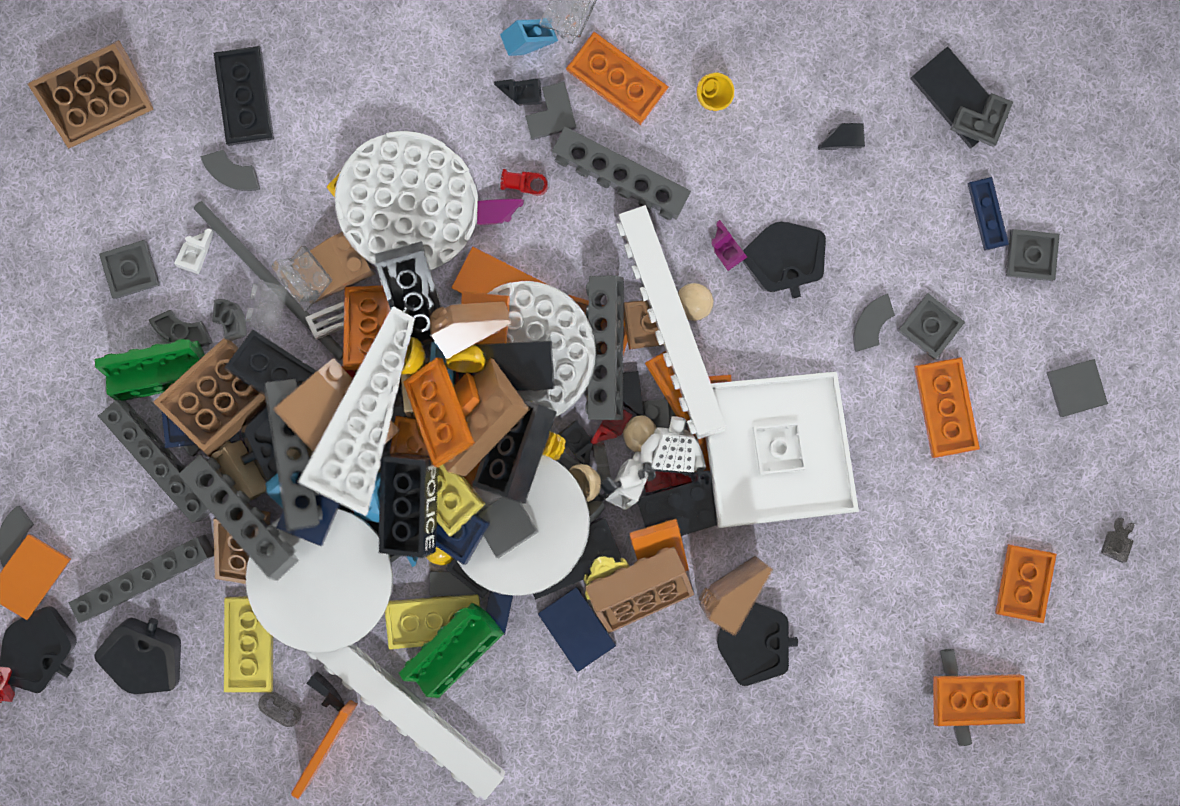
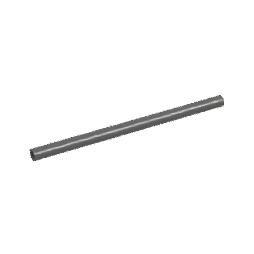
[193,201,343,361]

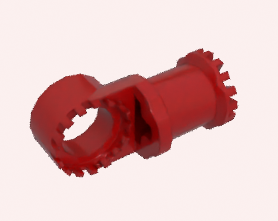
[500,169,548,196]

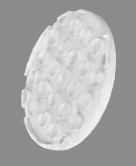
[335,131,478,270]
[487,281,596,417]
[457,455,590,595]
[246,509,393,652]

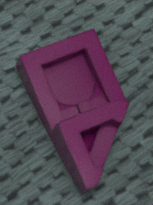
[477,199,524,225]
[711,220,747,271]

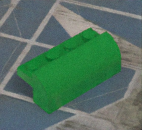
[94,339,205,401]
[398,603,504,698]

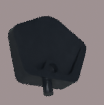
[742,222,826,299]
[240,405,296,481]
[717,601,798,686]
[0,606,77,693]
[94,618,181,694]

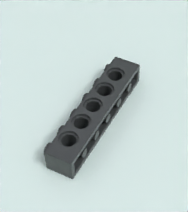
[552,127,691,220]
[585,275,624,420]
[264,379,322,532]
[98,400,211,523]
[178,455,299,581]
[68,534,214,624]

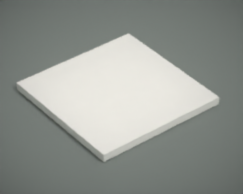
[706,372,859,528]

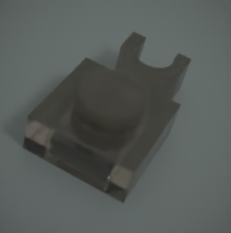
[1101,518,1135,563]

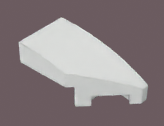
[174,228,213,274]

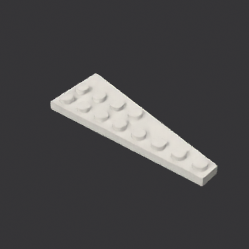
[298,307,415,516]

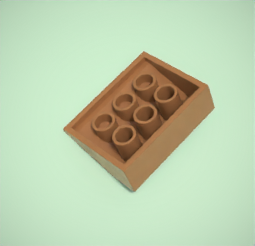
[27,40,153,149]
[153,338,266,457]
[274,358,400,452]
[443,358,529,476]
[585,547,694,633]
[698,556,773,635]

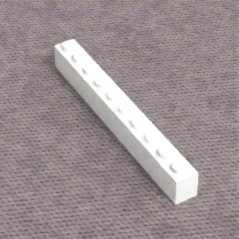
[616,205,726,439]
[305,643,505,800]

